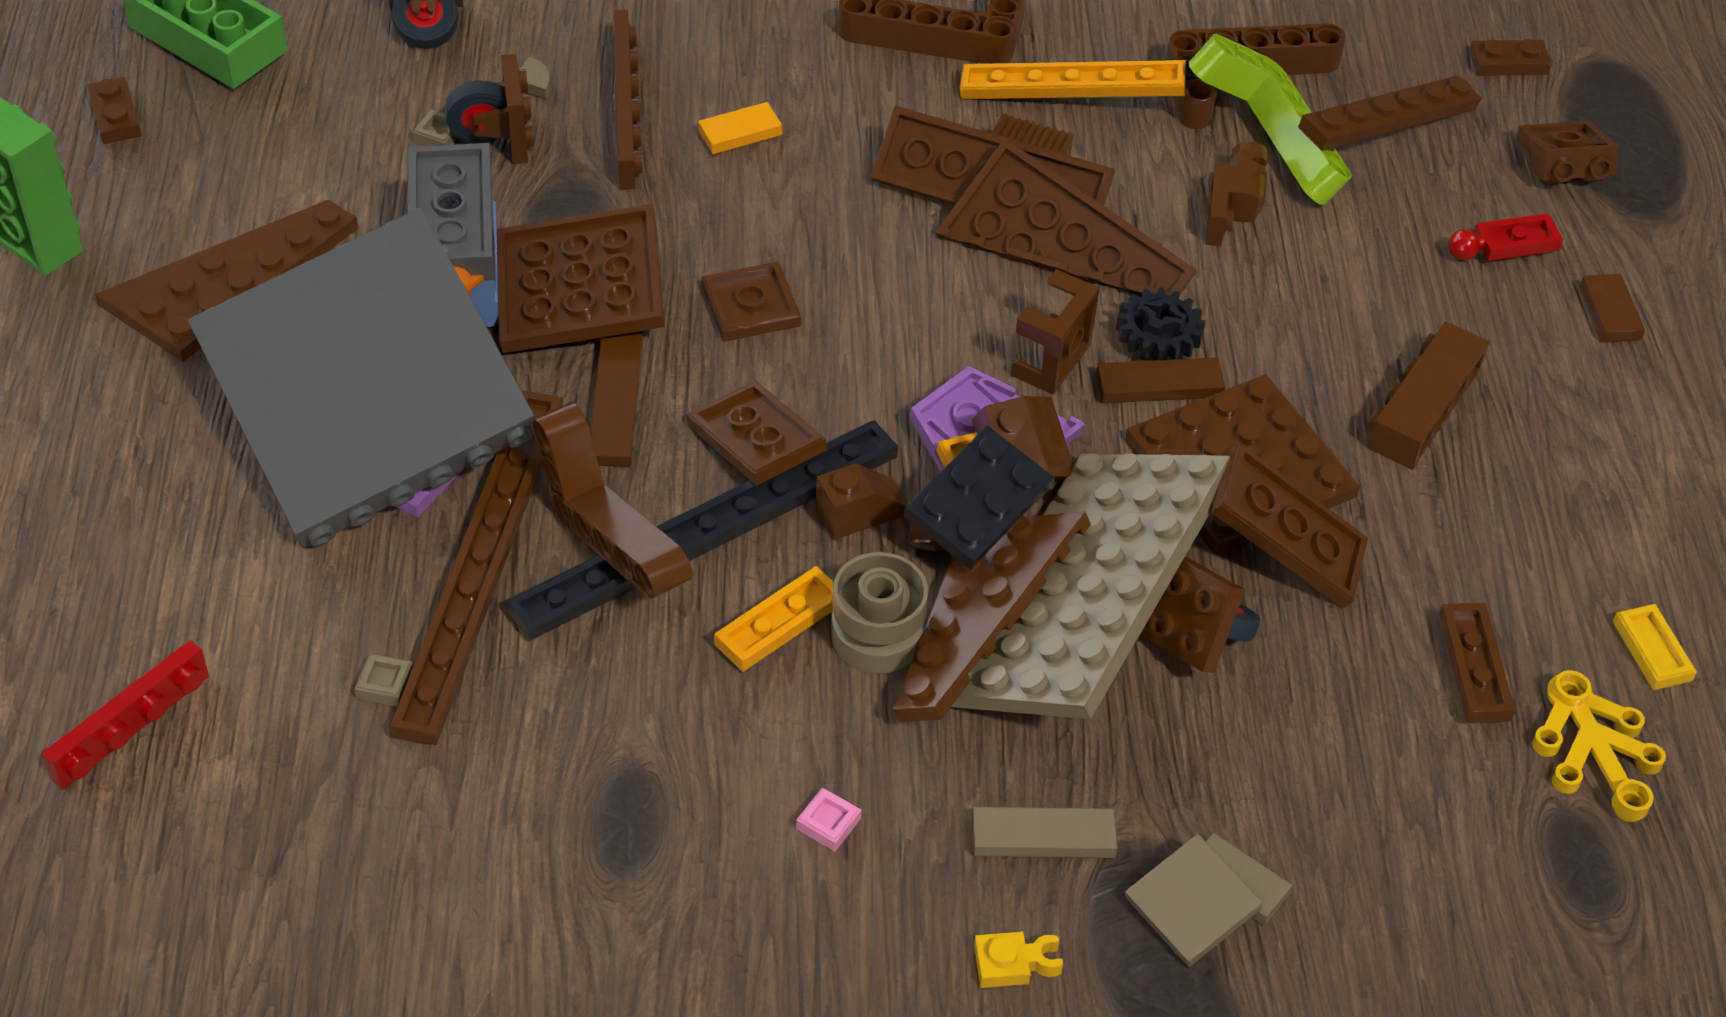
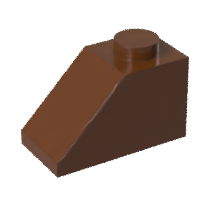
[816,464,908,540]

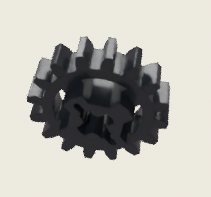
[1116,287,1205,361]

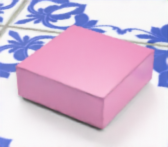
[796,787,862,851]

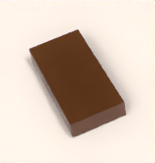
[1580,274,1645,342]

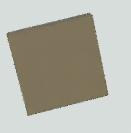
[1125,834,1263,968]

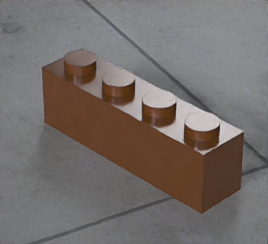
[1367,321,1490,470]

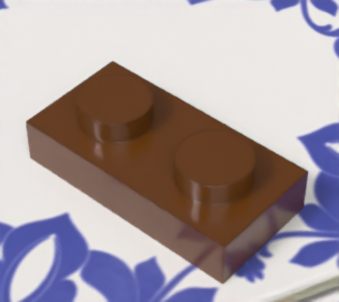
[1469,39,1551,76]
[87,76,142,144]

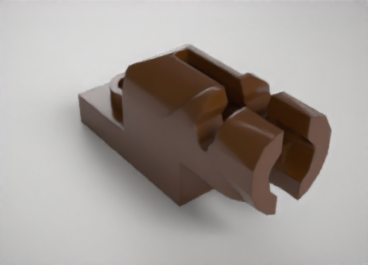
[1206,142,1268,246]

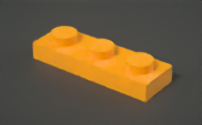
[714,566,834,672]

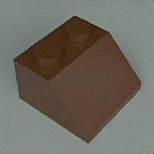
[972,396,1074,484]

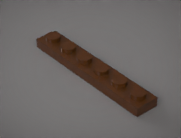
[613,10,642,190]
[1298,75,1482,151]

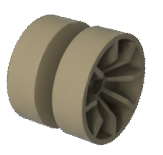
[831,552,928,673]

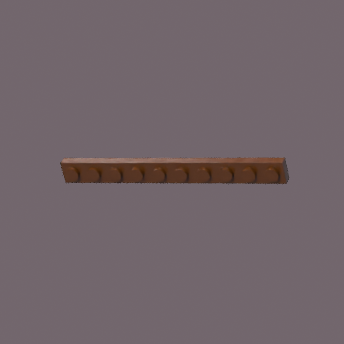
[390,390,563,745]

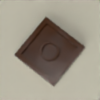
[702,261,801,342]

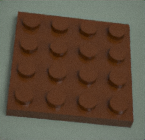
[496,204,665,353]
[1125,374,1360,555]

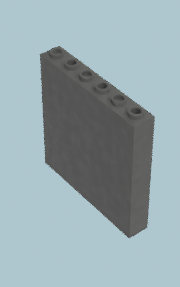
[187,207,535,549]

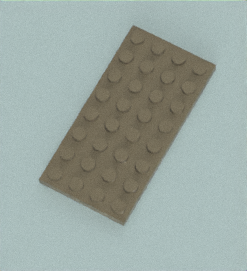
[951,453,1230,719]

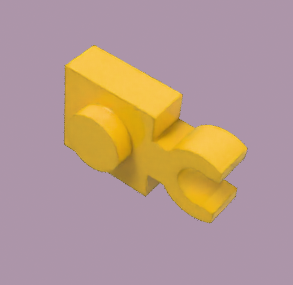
[974,932,1063,988]

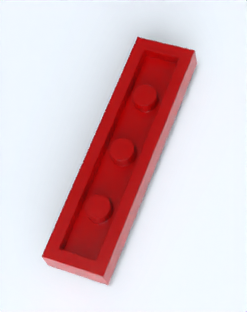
[41,640,209,790]

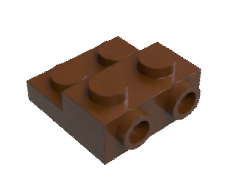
[1517,120,1619,184]

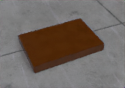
[686,381,827,486]

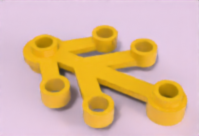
[1532,670,1666,822]

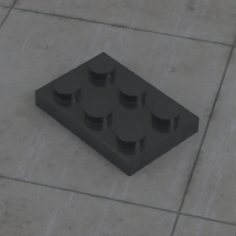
[903,425,1055,569]

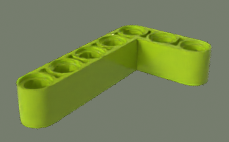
[1189,34,1352,205]

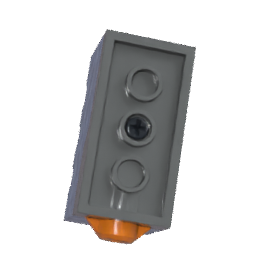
[408,143,499,327]

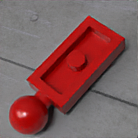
[1448,213,1564,261]

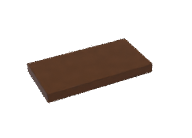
[1211,442,1368,608]

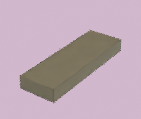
[972,807,1117,858]

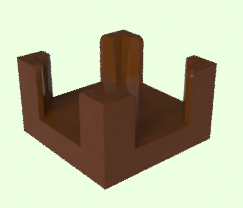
[1010,269,1100,395]

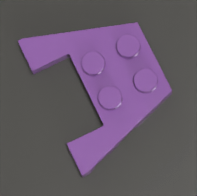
[909,366,1085,472]

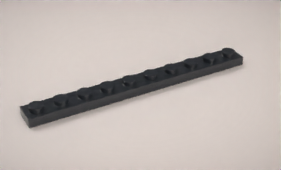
[506,420,898,641]

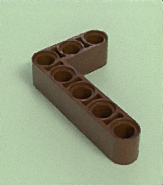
[838,0,1026,64]
[1166,24,1346,129]
[532,402,693,599]

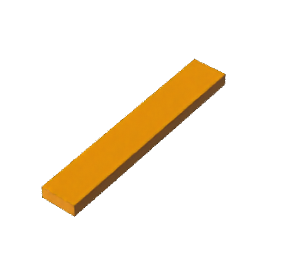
[960,60,1186,99]

